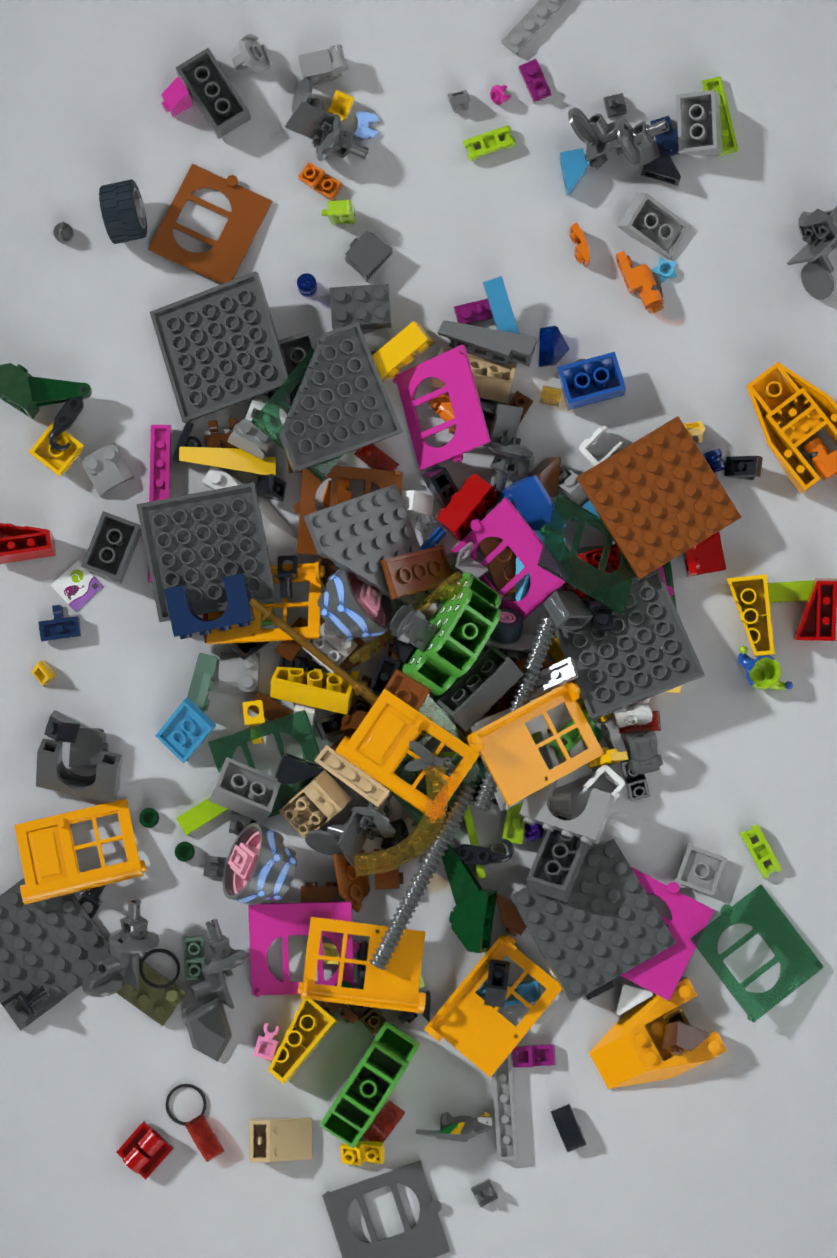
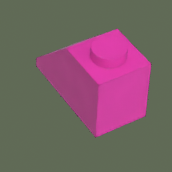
[161,77,193,117]

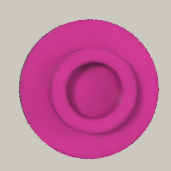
[490,85,512,105]

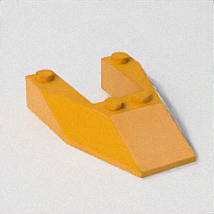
[746,362,837,494]
[589,977,727,1089]

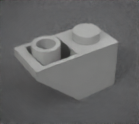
[558,465,589,508]

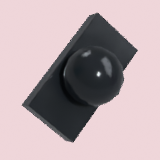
[172,422,202,463]

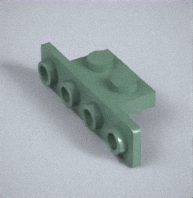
[187,653,218,712]

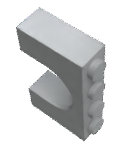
[519,779,614,845]

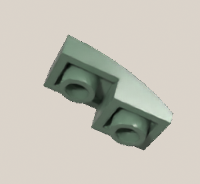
[183,936,206,980]

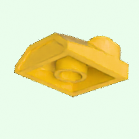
[28,422,84,477]

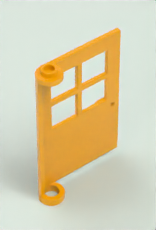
[207,562,325,644]
[467,681,604,807]
[335,689,480,821]
[14,798,147,905]
[297,917,426,1013]
[424,934,562,1077]

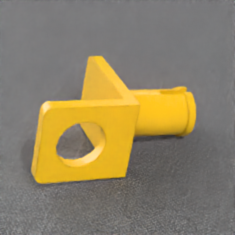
[242,700,266,744]

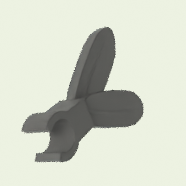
[405,741,452,771]

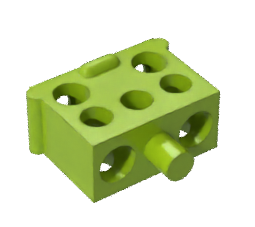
[321,200,355,224]

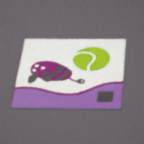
[50,560,103,612]

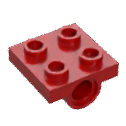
[116,1121,174,1180]

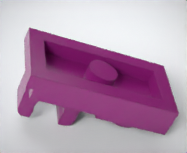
[518,59,552,103]
[454,299,493,325]

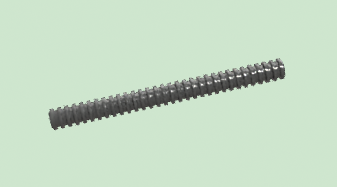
[473,617,556,811]
[369,783,477,970]

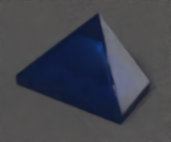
[539,326,570,367]

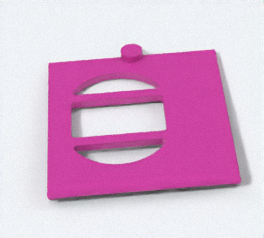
[393,344,491,471]
[451,497,570,620]
[621,867,714,1001]
[248,901,359,997]

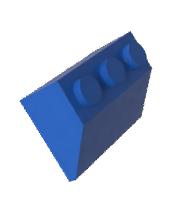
[558,352,626,410]
[499,475,567,534]

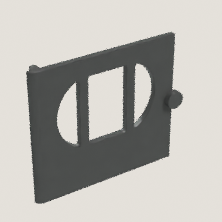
[322,1161,450,1258]

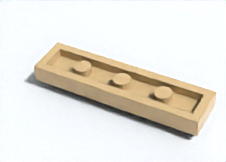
[314,745,391,809]

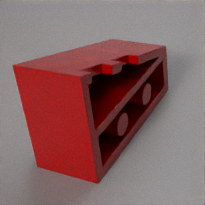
[0,523,56,564]
[794,578,837,641]

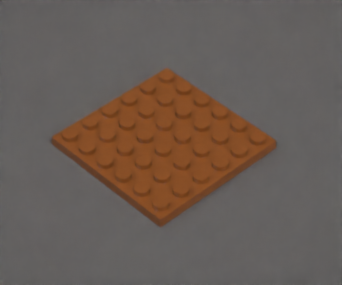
[576,416,741,580]

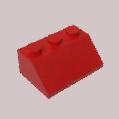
[436,473,500,542]

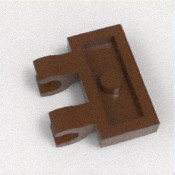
[204,418,240,449]

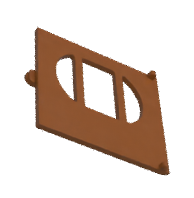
[148,163,273,284]
[293,463,403,555]

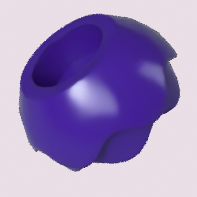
[524,823,544,842]

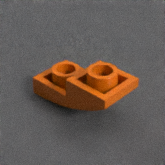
[298,162,343,201]
[569,222,590,267]

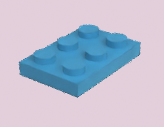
[155,697,216,764]

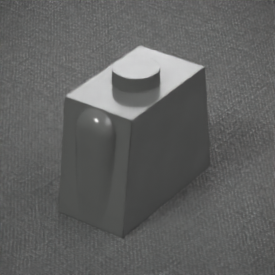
[345,231,393,282]
[543,591,593,629]
[69,727,109,768]

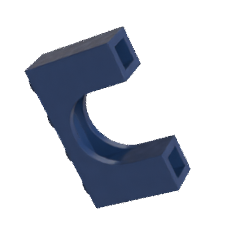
[164,573,255,640]

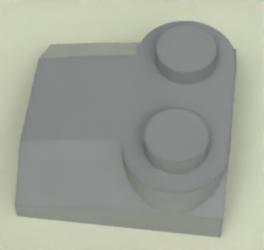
[227,417,279,460]
[80,442,135,497]
[218,652,260,694]

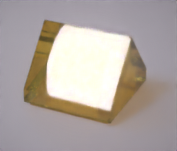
[540,386,562,407]

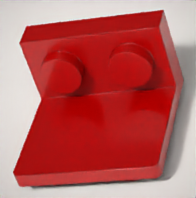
[683,532,726,577]

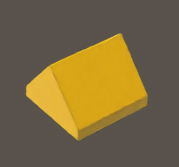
[31,661,57,687]

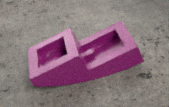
[512,1044,556,1068]

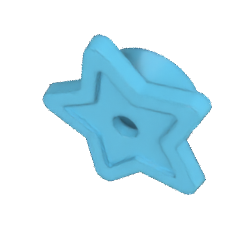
[652,258,677,283]

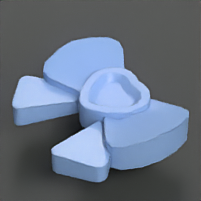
[354,111,379,139]

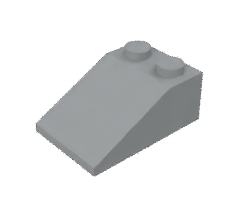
[617,193,690,259]

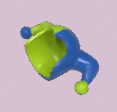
[738,645,793,691]

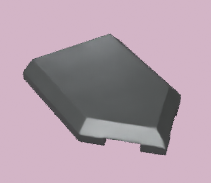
[182,1000,232,1062]

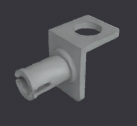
[455,542,488,579]

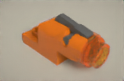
[615,251,664,314]
[801,434,837,481]

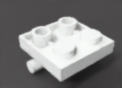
[302,622,358,673]

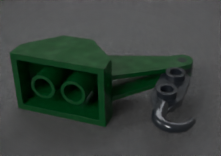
[0,363,92,451]
[441,838,514,953]

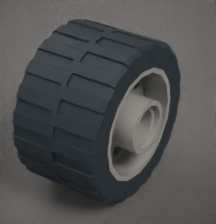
[99,179,148,244]

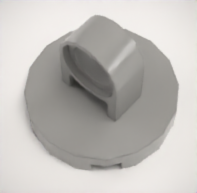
[232,34,271,73]

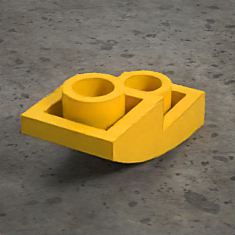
[340,1141,385,1166]

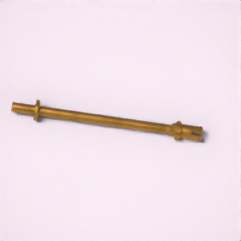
[249,597,380,706]

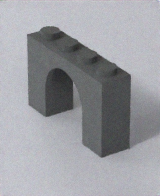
[36,738,122,803]

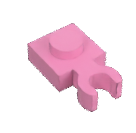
[253,1022,279,1061]

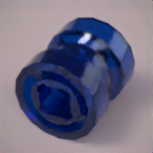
[297,273,317,297]
[703,449,727,473]

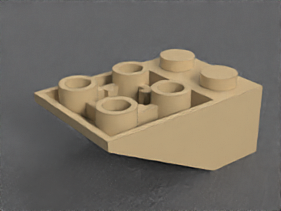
[279,769,352,839]
[249,1117,312,1162]

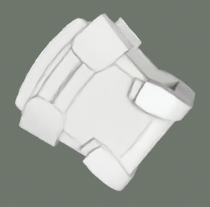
[579,425,624,466]
[614,698,652,728]
[579,765,625,803]

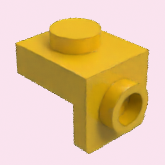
[326,90,355,121]

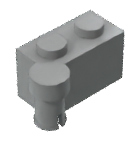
[298,44,349,85]

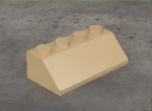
[431,346,517,403]

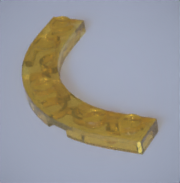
[349,571,463,665]
[354,765,448,876]

